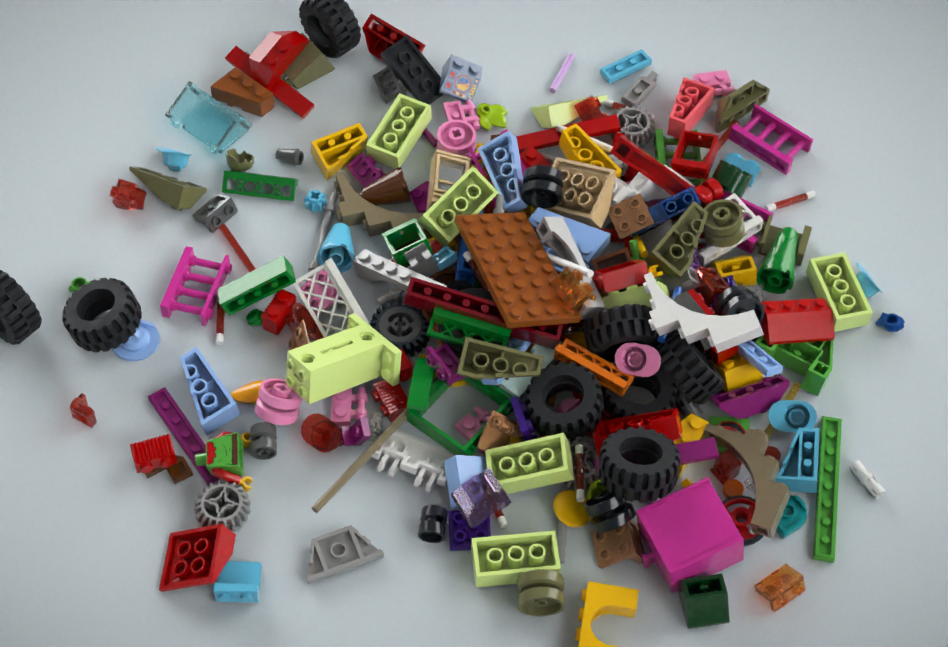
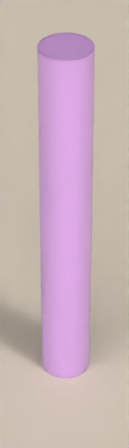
[549,53,575,93]

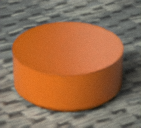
[722,479,744,498]

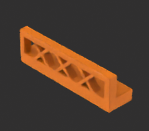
[554,338,635,397]

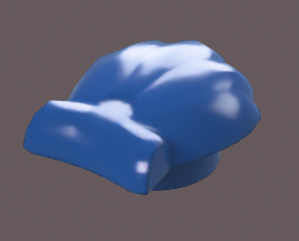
[876,312,905,332]

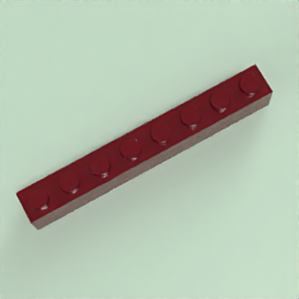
[403,277,563,350]

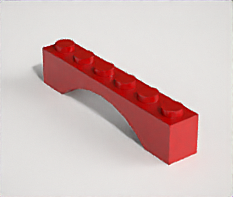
[610,135,711,209]

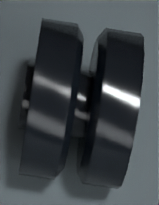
[521,165,564,208]
[714,285,765,324]
[583,490,636,533]

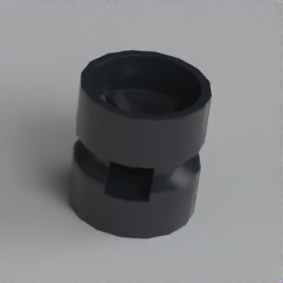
[418,505,448,543]

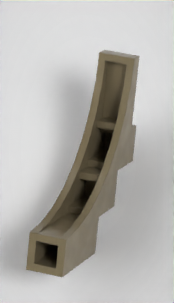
[333,172,433,244]
[704,424,790,538]

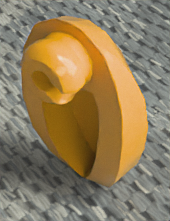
[231,380,263,404]

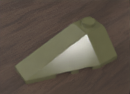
[129,166,207,211]
[644,201,708,278]
[457,337,544,380]

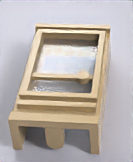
[427,149,471,210]

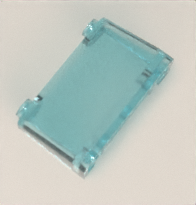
[165,81,252,155]

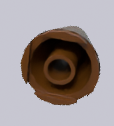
[359,167,412,205]

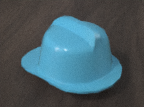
[155,147,192,172]
[856,262,883,298]
[768,400,817,432]

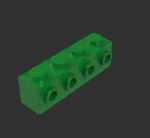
[217,255,296,316]

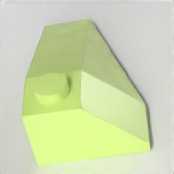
[530,95,608,129]

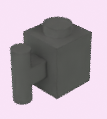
[404,242,440,277]

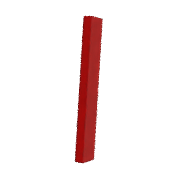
[225,46,315,119]
[516,114,621,154]

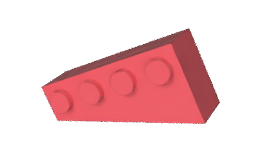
[667,77,715,139]

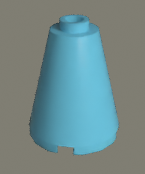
[317,223,355,273]

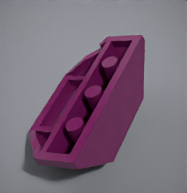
[710,374,790,420]

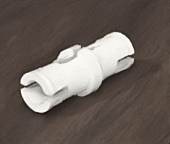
[850,460,886,499]

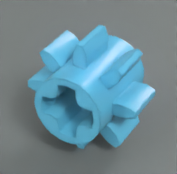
[304,190,327,213]

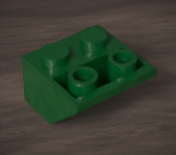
[678,573,730,629]

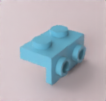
[724,152,761,187]

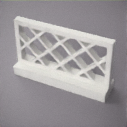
[698,193,763,268]
[293,258,370,338]

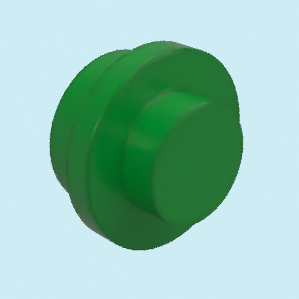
[246,309,263,327]

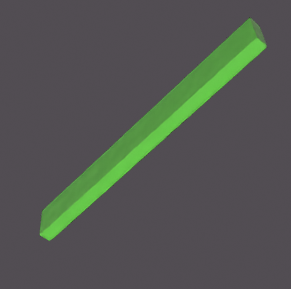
[812,416,842,563]

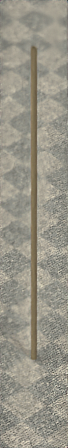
[311,336,482,513]

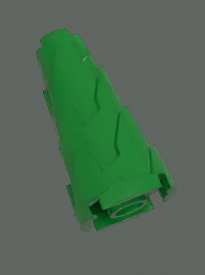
[756,227,798,294]

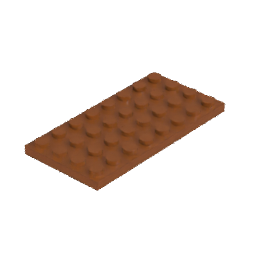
[454,212,581,328]

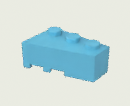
[775,427,819,493]

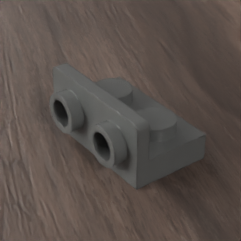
[373,66,408,104]
[192,193,238,233]

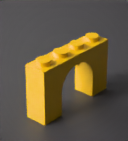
[575,581,639,647]

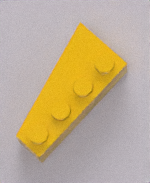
[559,124,622,179]

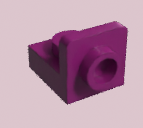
[340,418,371,446]

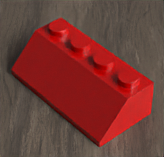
[760,298,835,345]

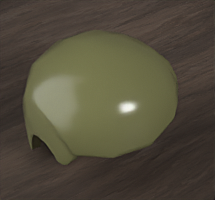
[226,149,254,172]

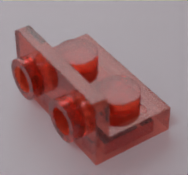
[574,95,607,121]

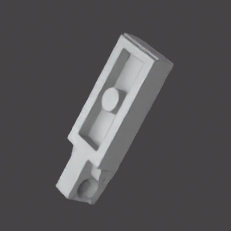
[621,71,658,108]

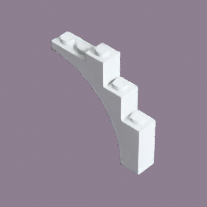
[594,165,696,229]
[643,272,764,353]

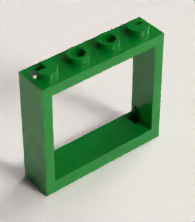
[407,377,513,456]

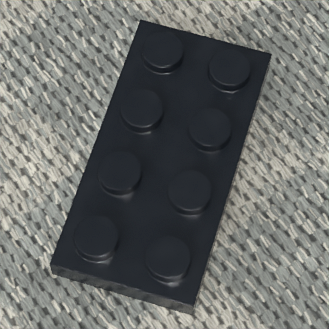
[380,35,444,105]

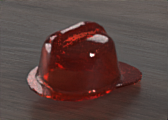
[285,303,324,341]
[301,413,343,453]

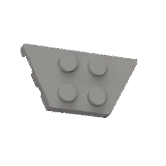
[306,525,384,584]

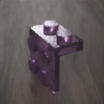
[451,467,512,528]

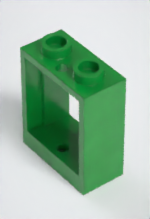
[382,218,433,267]

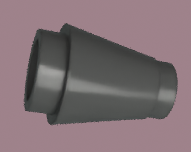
[276,149,304,166]

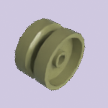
[703,199,745,248]
[517,569,565,617]

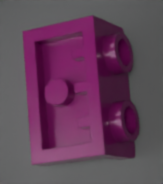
[346,152,386,187]

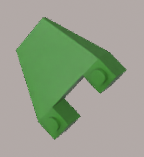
[755,336,833,396]

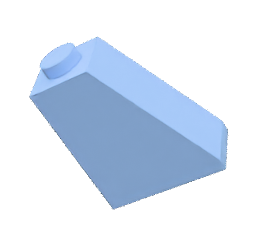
[444,455,487,512]

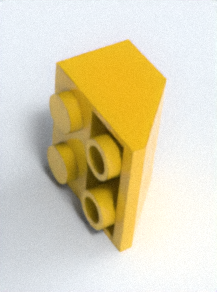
[710,255,757,286]
[709,353,763,392]

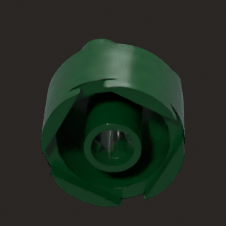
[711,160,753,198]

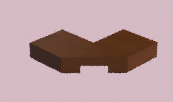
[144,455,193,484]

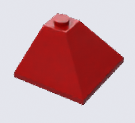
[159,524,236,592]

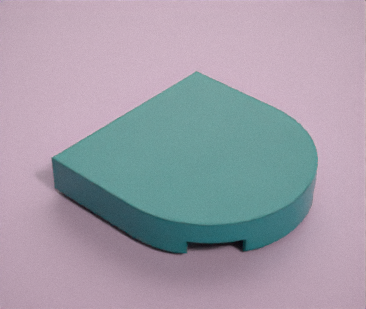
[776,495,807,539]

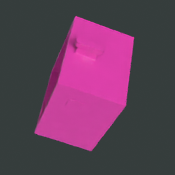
[636,477,744,594]

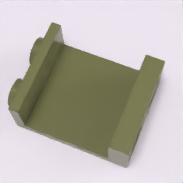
[756,215,812,266]

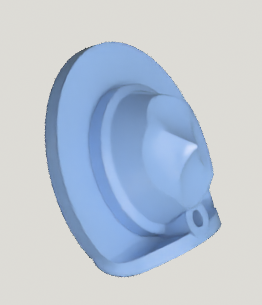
[112,320,160,361]

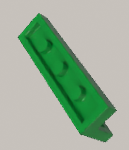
[222,170,299,201]
[426,307,511,347]

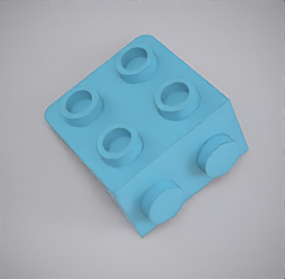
[213,561,262,603]

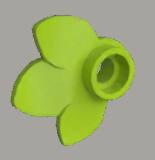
[476,103,508,131]

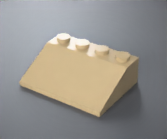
[542,157,616,229]

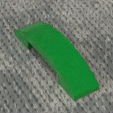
[407,357,436,411]

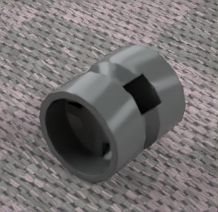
[250,422,277,460]

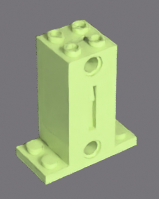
[285,313,402,404]

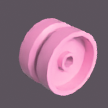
[437,120,476,157]
[255,378,303,425]

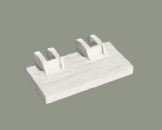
[371,430,455,492]

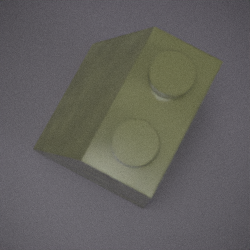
[282,33,335,89]

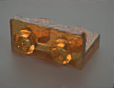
[550,267,596,312]
[754,564,805,612]

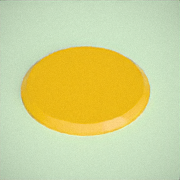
[553,490,591,527]

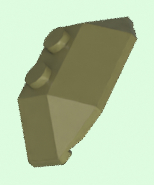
[716,79,770,133]

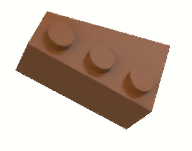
[210,67,274,117]

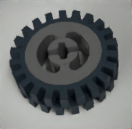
[370,300,430,357]

